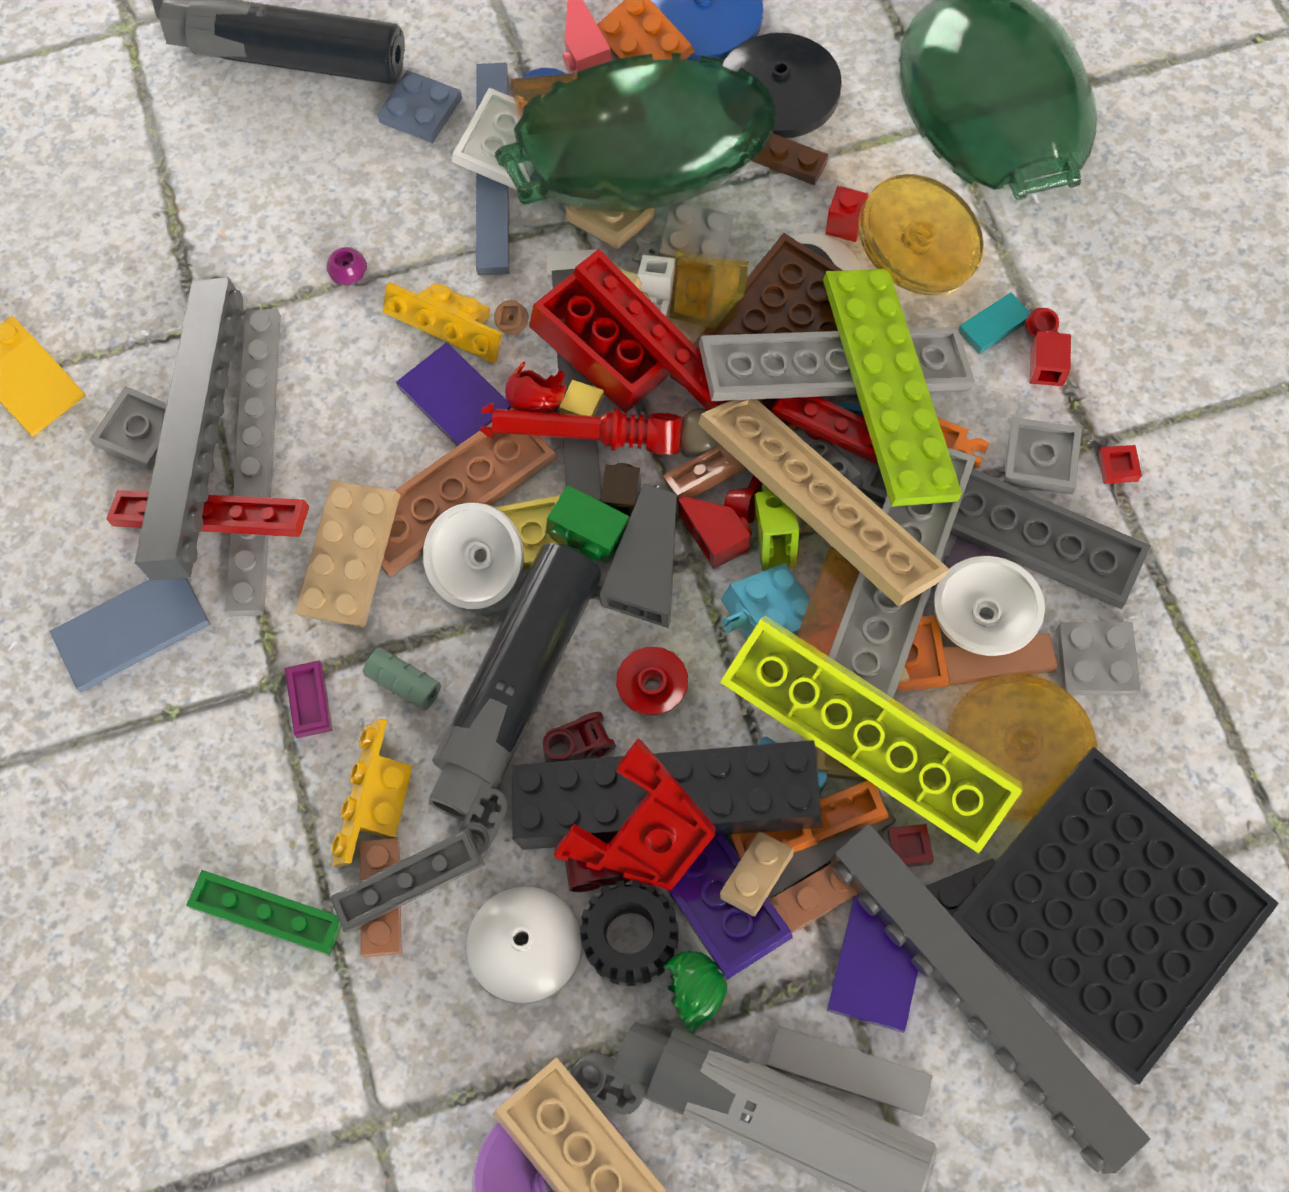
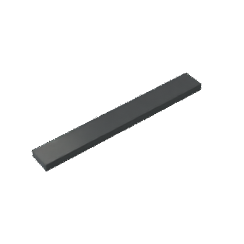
[551,269,601,501]

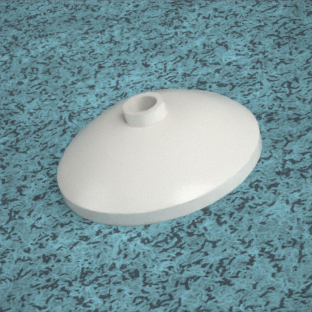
[423,503,524,609]
[934,556,1045,656]
[466,887,582,1004]

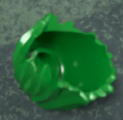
[663,951,727,1034]

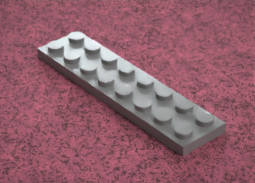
[699,327,975,401]
[829,447,976,698]

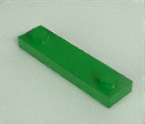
[186,870,341,956]

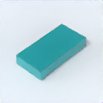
[959,292,1030,354]

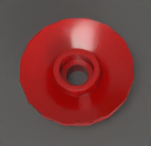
[616,647,688,716]

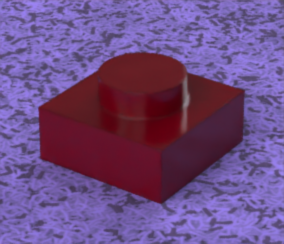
[887,823,934,867]

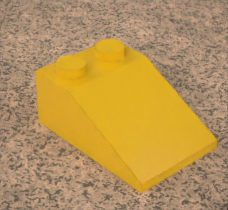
[0,316,86,437]

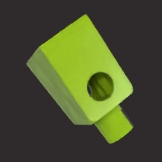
[754,484,799,571]

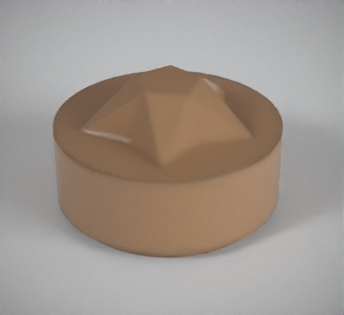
[494,300,529,335]

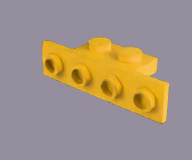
[383,282,503,364]
[331,718,413,868]

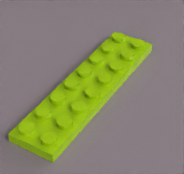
[823,269,962,507]

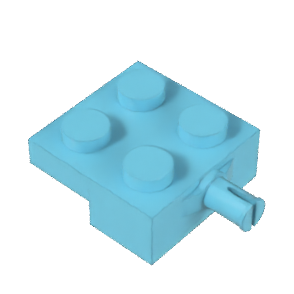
[721,563,824,639]

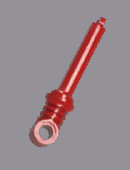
[480,403,682,454]

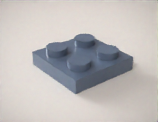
[377,70,462,143]

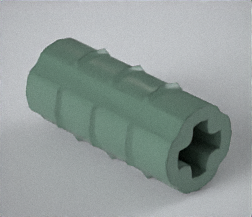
[363,647,441,711]

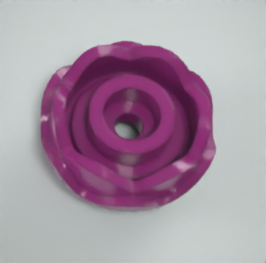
[326,247,367,286]

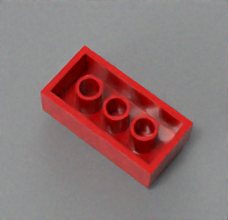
[529,274,671,413]

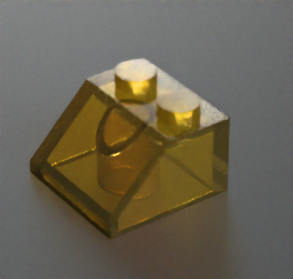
[669,251,749,328]

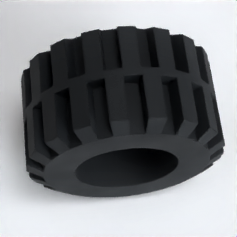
[580,880,678,986]

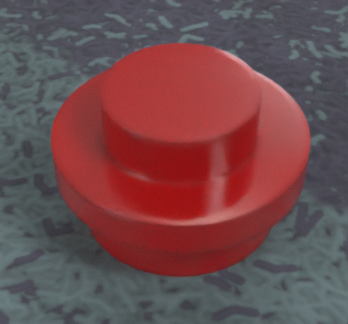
[1026,308,1059,338]

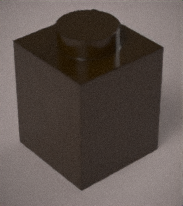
[600,463,641,519]

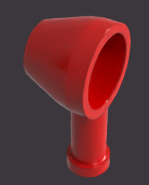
[724,475,763,523]

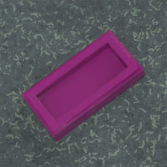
[285,660,333,739]

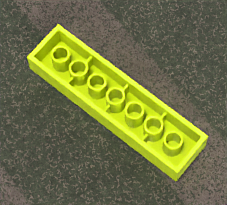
[720,615,1023,854]

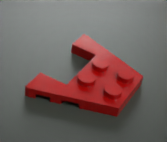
[554,738,716,890]

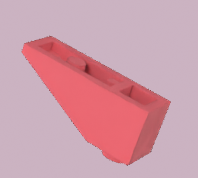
[562,0,612,82]

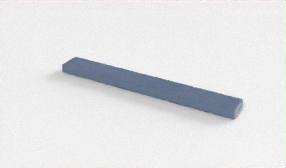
[476,62,509,275]

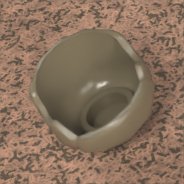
[680,408,720,457]

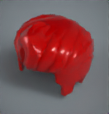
[505,361,566,413]

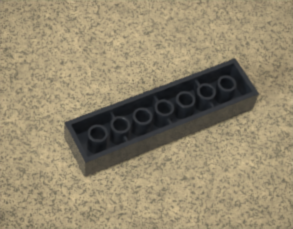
[512,740,823,850]

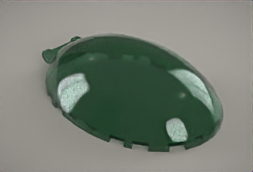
[899,0,1097,201]
[495,53,776,213]

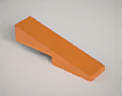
[731,780,890,860]

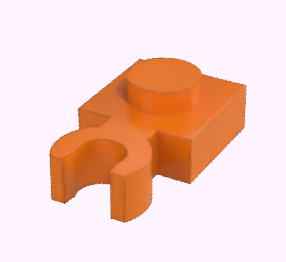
[937,417,989,468]

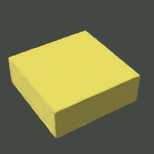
[559,380,604,416]

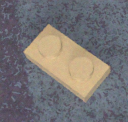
[720,831,793,917]

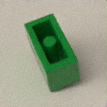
[546,485,630,564]

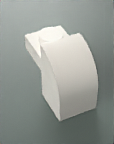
[638,255,675,319]

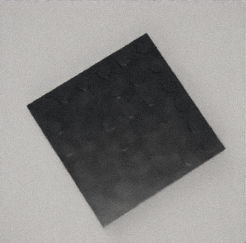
[951,747,1279,1085]

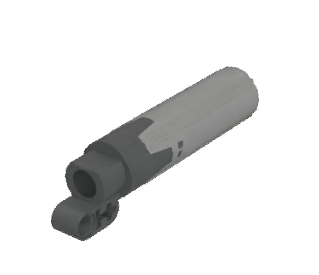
[570,1022,937,1192]

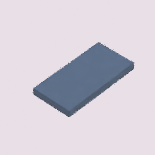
[50,578,210,692]

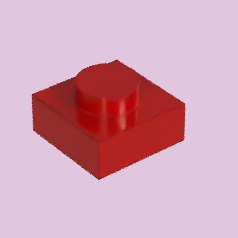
[1098,445,1142,484]

